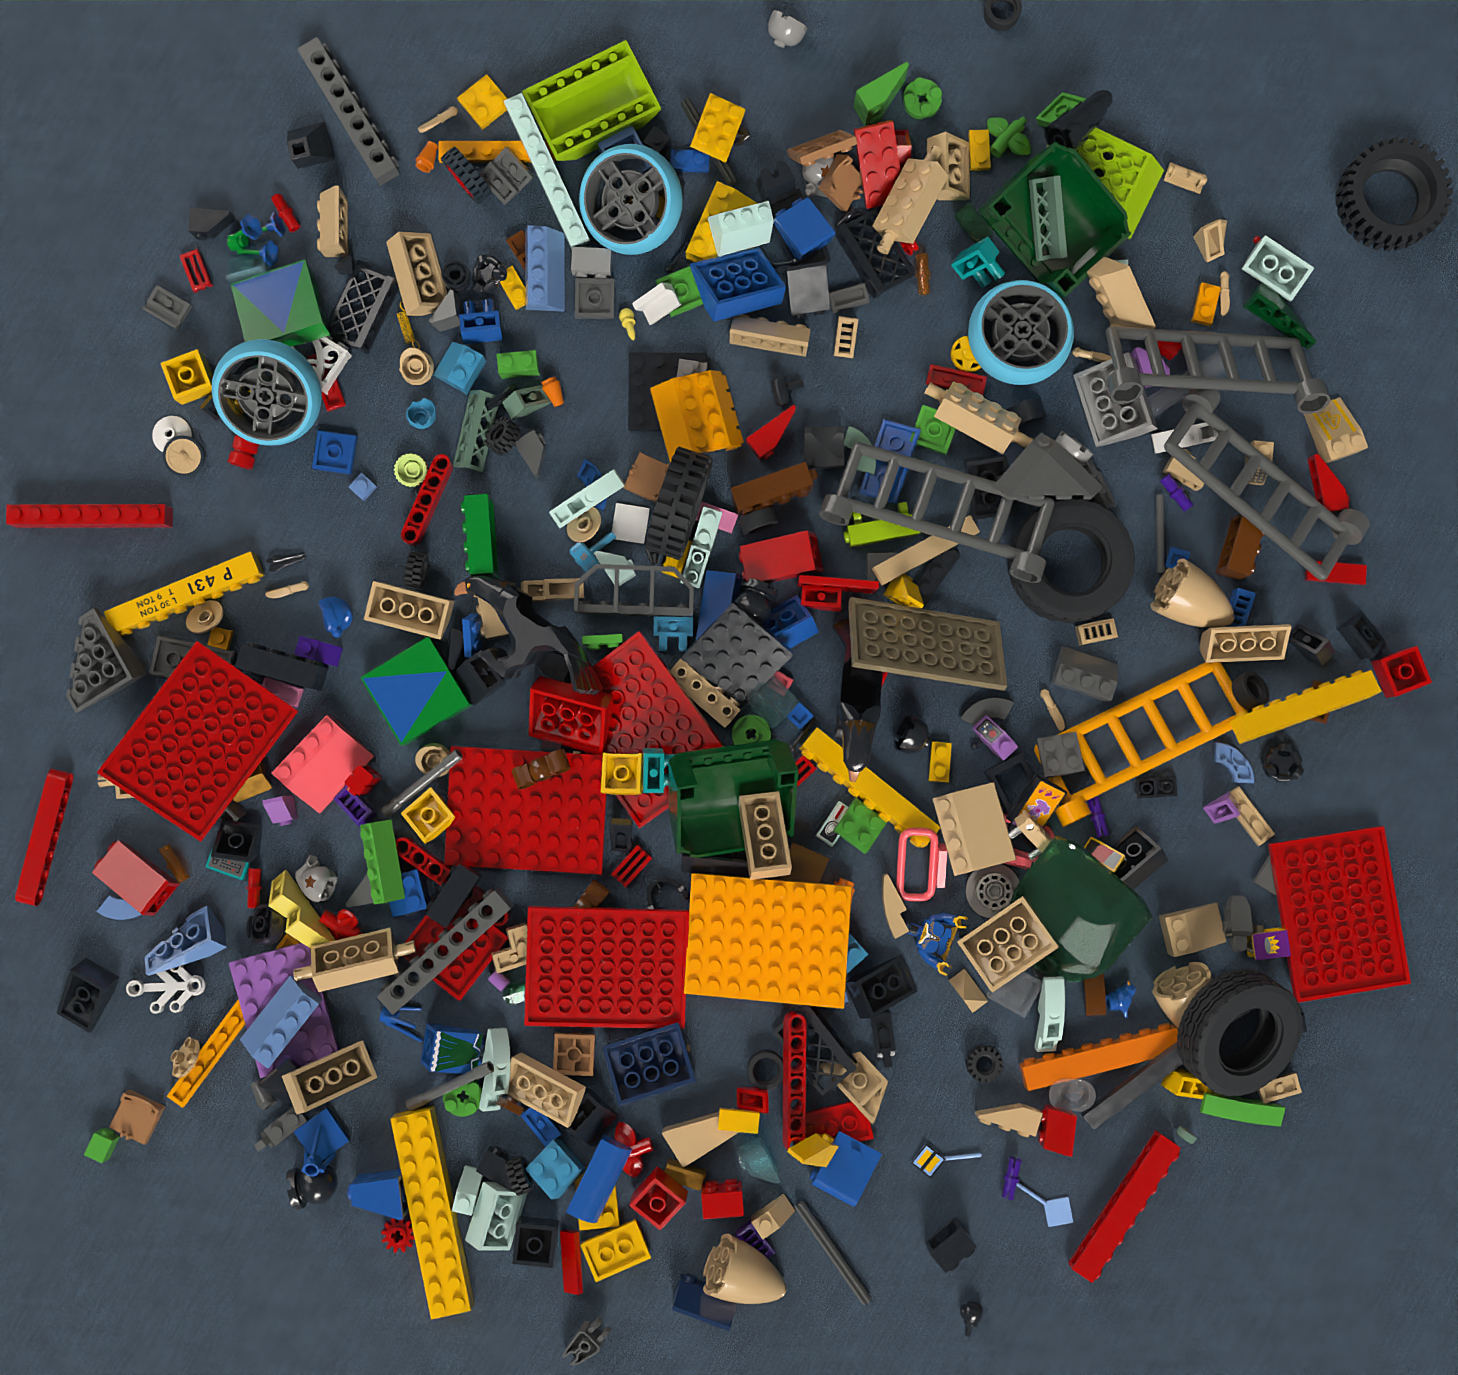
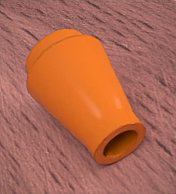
[415,141,438,173]
[541,376,565,407]

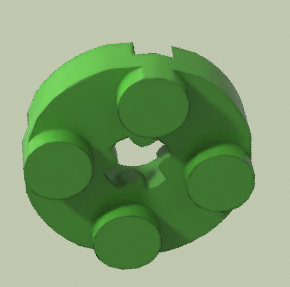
[903,78,942,119]
[732,715,771,745]
[443,1075,482,1117]

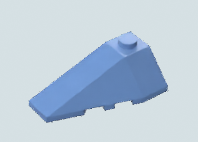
[144,906,227,976]

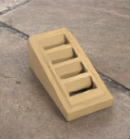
[834,316,858,358]
[1075,618,1118,646]

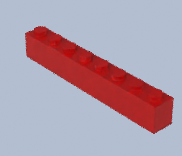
[6,504,173,528]
[1068,1130,1181,1283]

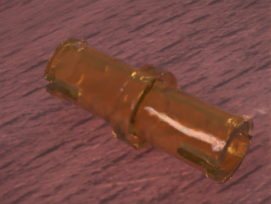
[915,253,931,295]
[158,844,190,884]

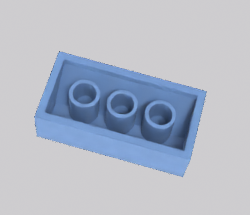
[525,225,565,312]
[240,975,323,1068]

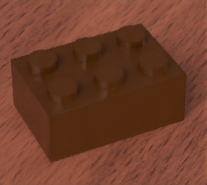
[1215,514,1265,580]

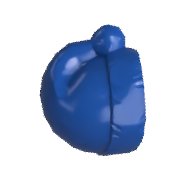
[319,597,353,638]

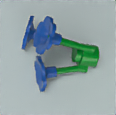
[227,212,285,266]

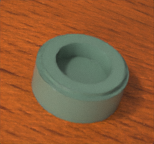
[1176,1125,1197,1144]

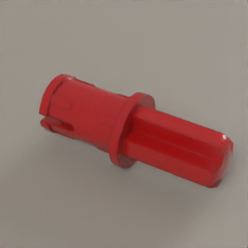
[271,193,301,232]
[246,869,262,908]

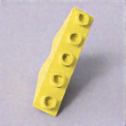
[268,870,336,948]

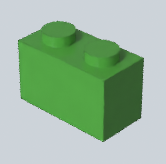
[497,350,540,379]

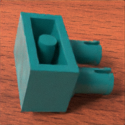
[951,237,1005,288]
[642,748,675,793]

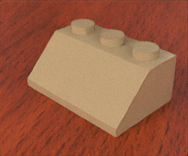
[927,132,970,200]
[317,186,348,257]

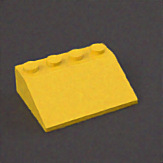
[686,181,758,263]

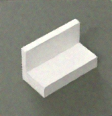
[632,282,681,325]

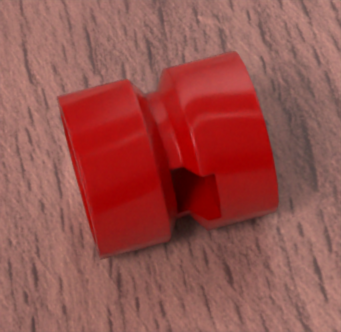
[227,436,260,470]

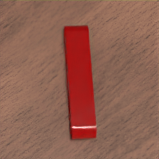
[401,454,454,546]

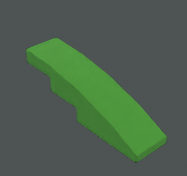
[1200,1092,1285,1127]

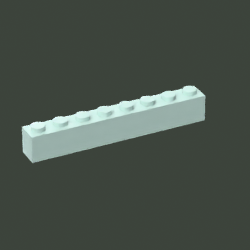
[504,93,590,249]

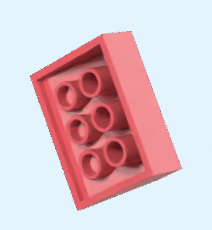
[272,715,374,813]

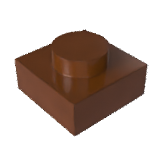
[496,1096,524,1116]

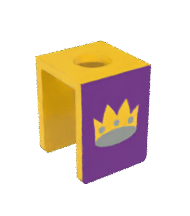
[1246,927,1291,960]

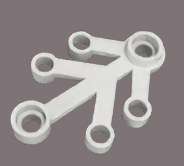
[126,965,206,1014]

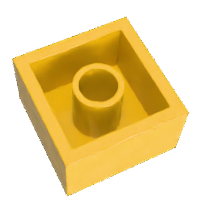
[161,349,213,405]

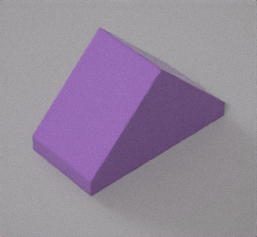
[1203,791,1241,824]

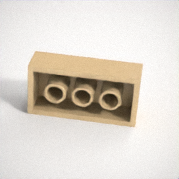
[738,791,792,880]
[282,1040,377,1114]

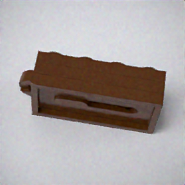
[730,462,818,517]

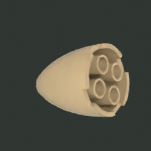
[1150,558,1235,628]
[1152,962,1213,1028]
[703,1234,786,1304]

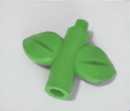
[987,117,1031,158]

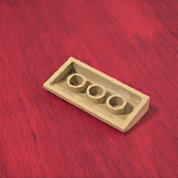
[507,1053,586,1128]

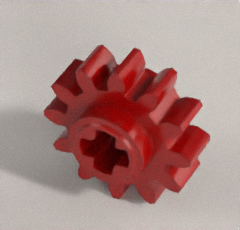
[381,1217,415,1253]

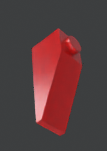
[746,405,796,461]
[1307,454,1350,513]

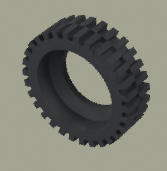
[1335,137,1453,251]

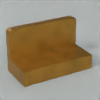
[233,761,272,803]
[664,1158,706,1191]

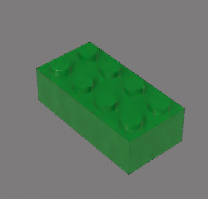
[461,494,499,578]

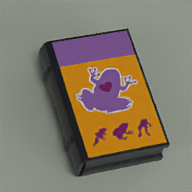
[1006,774,1067,829]

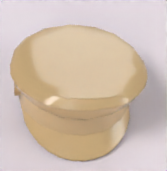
[399,348,434,385]
[415,743,450,777]

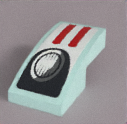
[816,801,849,847]

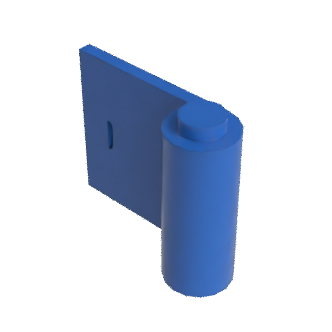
[809,1131,882,1207]

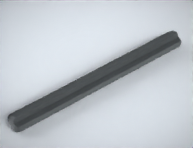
[795,1201,871,1305]

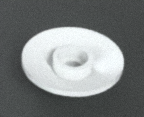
[152,416,192,452]

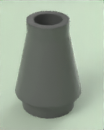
[250,1079,277,1111]

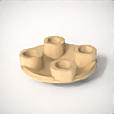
[170,1037,200,1078]

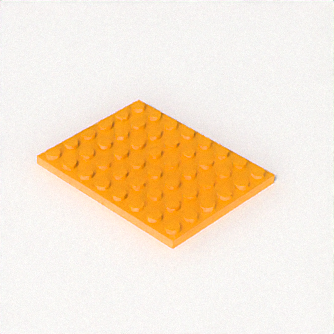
[684,873,852,1009]

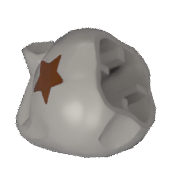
[802,157,835,197]
[295,855,337,902]

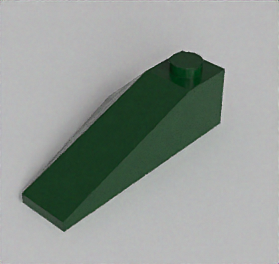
[1243,282,1316,349]

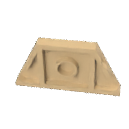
[820,1052,888,1124]

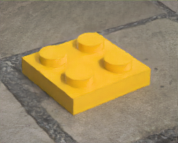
[457,74,507,130]

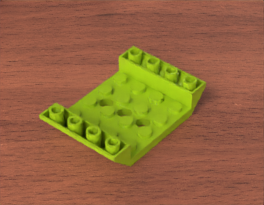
[1046,128,1164,239]

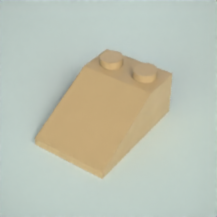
[1159,903,1226,957]

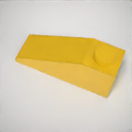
[883,574,924,608]
[1161,1068,1216,1099]
[787,1133,839,1167]

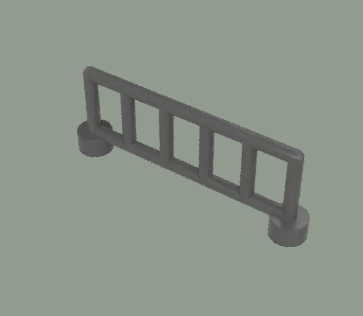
[1105,326,1330,414]
[1164,388,1370,580]
[819,442,1054,583]

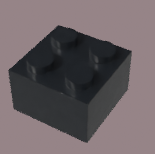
[512,1216,559,1268]
[925,1217,977,1273]

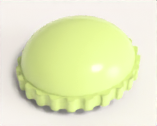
[394,453,428,487]

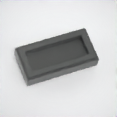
[829,283,870,313]

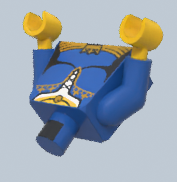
[907,912,968,976]

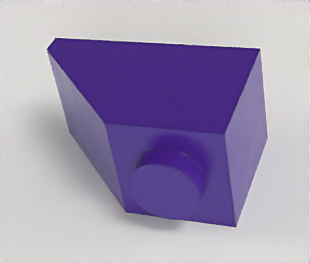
[294,636,343,667]

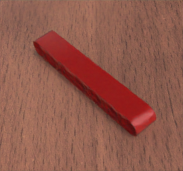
[15,769,73,906]
[395,837,510,925]
[783,1011,806,1150]

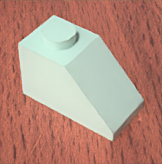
[594,551,636,586]
[452,1165,483,1216]

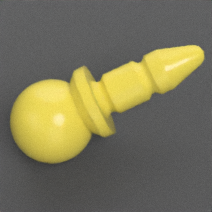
[619,308,636,340]

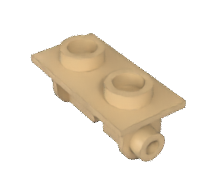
[1163,162,1207,194]

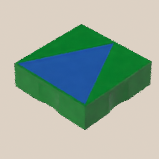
[231,259,330,360]
[360,636,472,746]

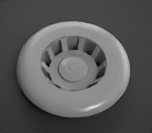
[966,864,1021,918]

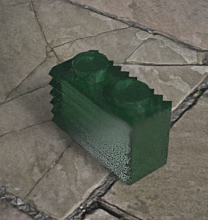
[955,203,994,244]

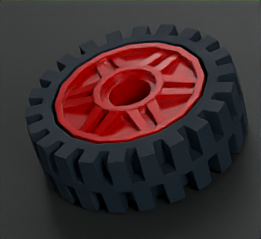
[440,146,492,205]

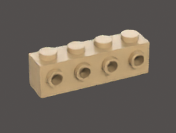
[670,659,740,728]

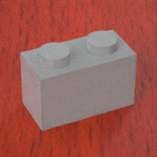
[571,247,613,278]

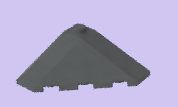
[992,433,1102,500]
[66,608,147,713]

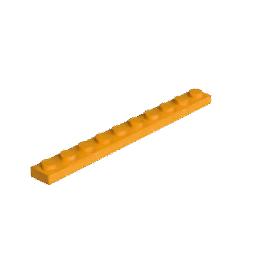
[167,933,300,1108]

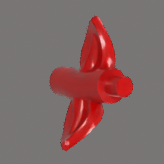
[318,909,364,940]
[614,1122,654,1178]

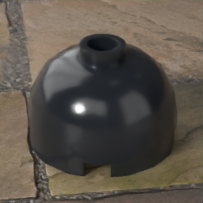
[894,713,930,754]
[246,904,286,945]

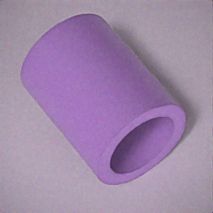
[488,971,510,991]

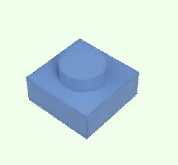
[349,473,377,501]

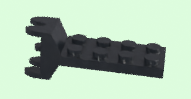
[757,161,831,267]

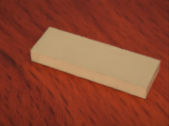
[1230,786,1275,846]

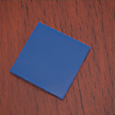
[312,430,358,475]
[294,1107,351,1160]

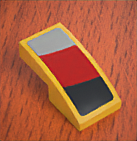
[1081,837,1125,873]

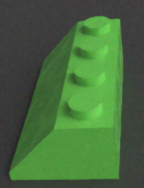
[360,819,405,904]

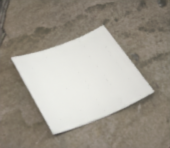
[612,503,650,544]

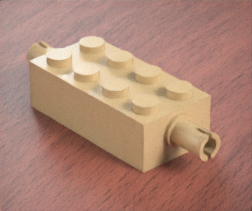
[873,145,949,254]
[924,381,1034,454]
[293,928,416,992]

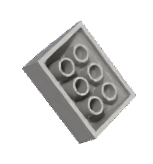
[1073,352,1158,447]

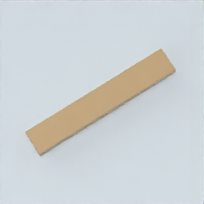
[872,515,980,585]

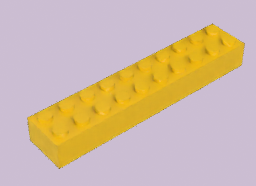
[391,1105,475,1320]

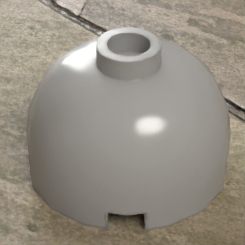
[768,10,808,48]
[1055,431,1093,466]

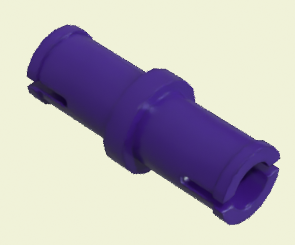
[1159,474,1194,512]
[1087,796,1109,837]
[1001,1156,1022,1200]

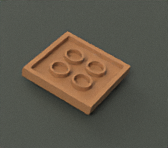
[787,130,857,166]

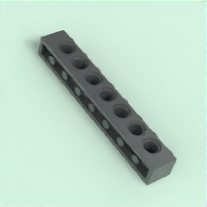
[297,37,400,186]
[377,887,514,1015]

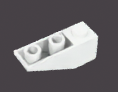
[1151,422,1218,454]

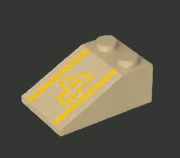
[1304,397,1368,464]

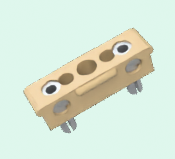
[1008,810,1059,860]

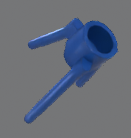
[379,1006,423,1042]
[302,1124,336,1177]

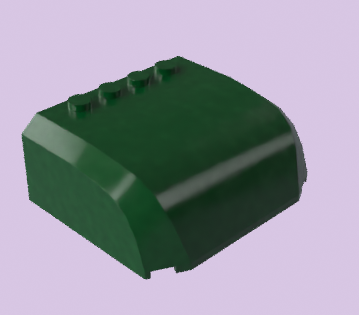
[979,142,1131,297]
[669,739,798,858]

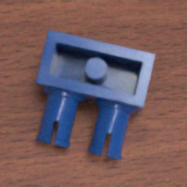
[459,299,503,344]

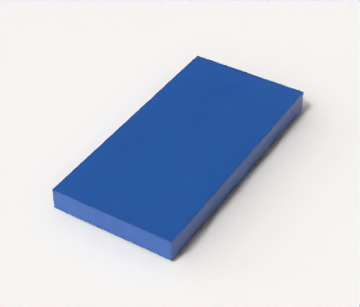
[859,419,921,504]

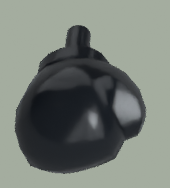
[960,1301,983,1337]

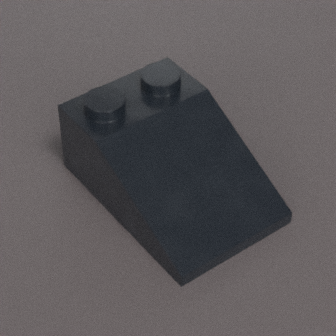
[964,454,1012,520]
[846,955,917,1019]
[56,958,120,1033]

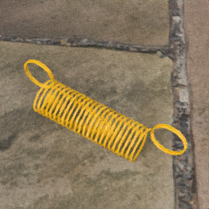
[397,301,420,349]

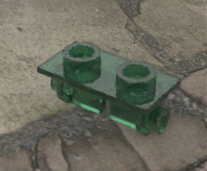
[503,980,526,1005]

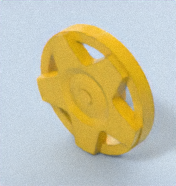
[951,336,981,372]

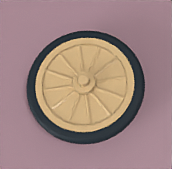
[163,435,205,477]

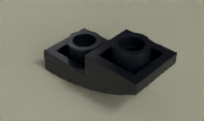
[1136,776,1178,799]

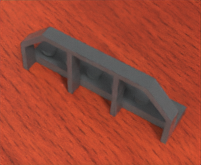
[574,564,694,617]

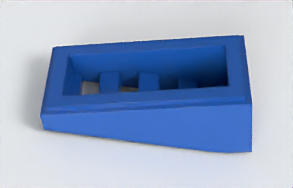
[1225,588,1256,627]

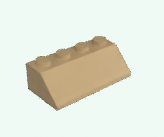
[386,232,447,316]
[1087,257,1156,329]
[730,314,811,357]
[364,581,454,639]
[1199,624,1291,663]

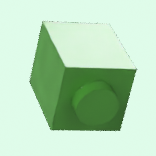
[84,1128,120,1163]

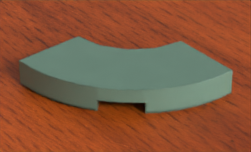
[844,426,876,475]

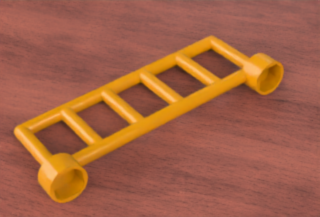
[1034,662,1249,827]

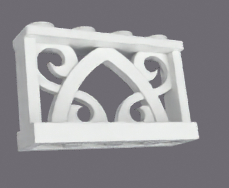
[281,336,352,395]

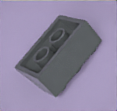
[1050,646,1119,702]

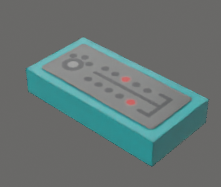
[205,848,250,880]

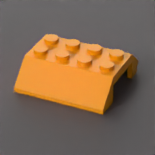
[650,370,744,463]

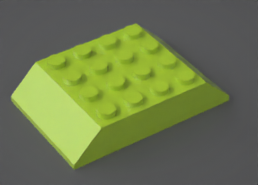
[522,40,661,161]

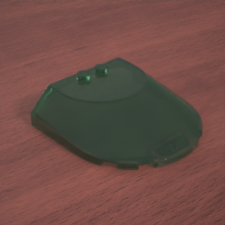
[1010,836,1153,982]

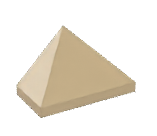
[948,969,988,1013]

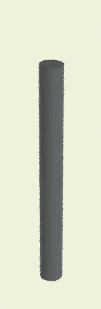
[1156,495,1165,573]

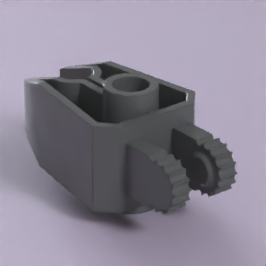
[1222,896,1254,953]
[562,1317,611,1366]

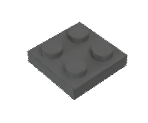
[575,278,615,319]
[1036,732,1085,778]

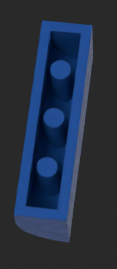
[696,570,742,640]
[566,1134,633,1223]

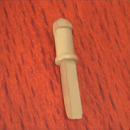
[418,106,458,133]
[1220,271,1230,316]
[1072,347,1112,363]
[265,581,309,599]
[1040,689,1065,731]

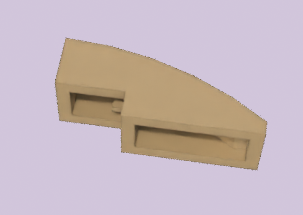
[520,578,584,602]
[881,873,909,939]

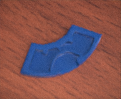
[577,459,607,511]

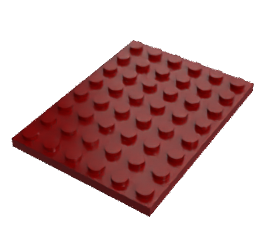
[570,631,724,828]
[97,641,298,842]
[444,746,607,875]
[1268,826,1411,1003]
[524,906,689,1029]

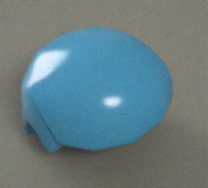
[406,398,436,429]

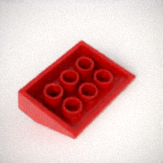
[529,676,614,755]

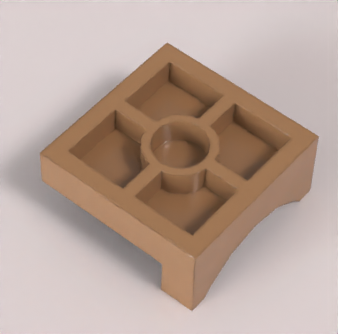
[819,155,864,212]
[623,452,669,503]
[553,1032,595,1076]
[109,1089,166,1145]

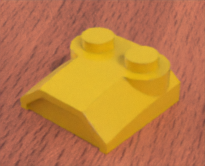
[601,753,643,795]
[401,787,455,843]

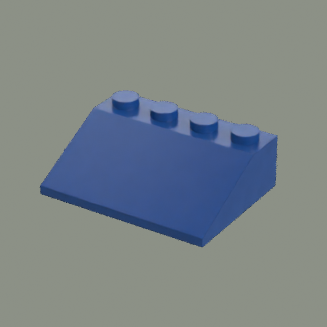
[690,247,786,322]

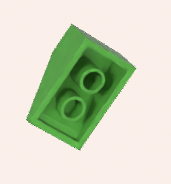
[853,62,909,126]

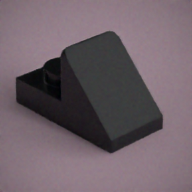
[611,818,633,852]

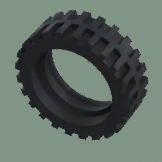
[645,446,713,560]

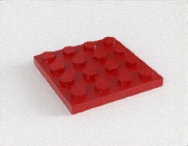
[402,903,508,1001]

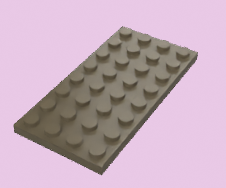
[848,597,1007,690]

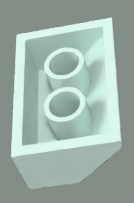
[708,201,774,257]
[1242,235,1314,302]
[465,1182,528,1250]

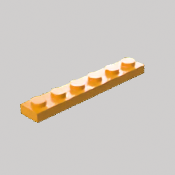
[438,141,555,163]

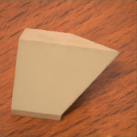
[1193,219,1227,262]

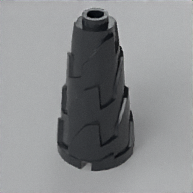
[1044,90,1113,152]

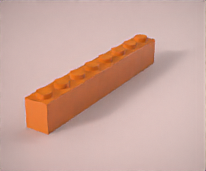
[1019,1023,1178,1091]

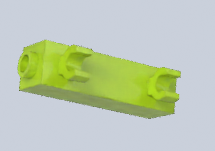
[844,502,921,548]

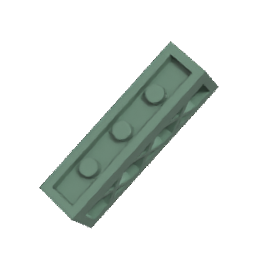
[1029,176,1067,261]
[453,390,498,473]

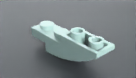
[549,469,626,528]
[680,506,723,588]
[1035,977,1065,1052]
[479,1028,510,1112]

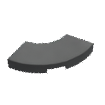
[960,698,1014,726]

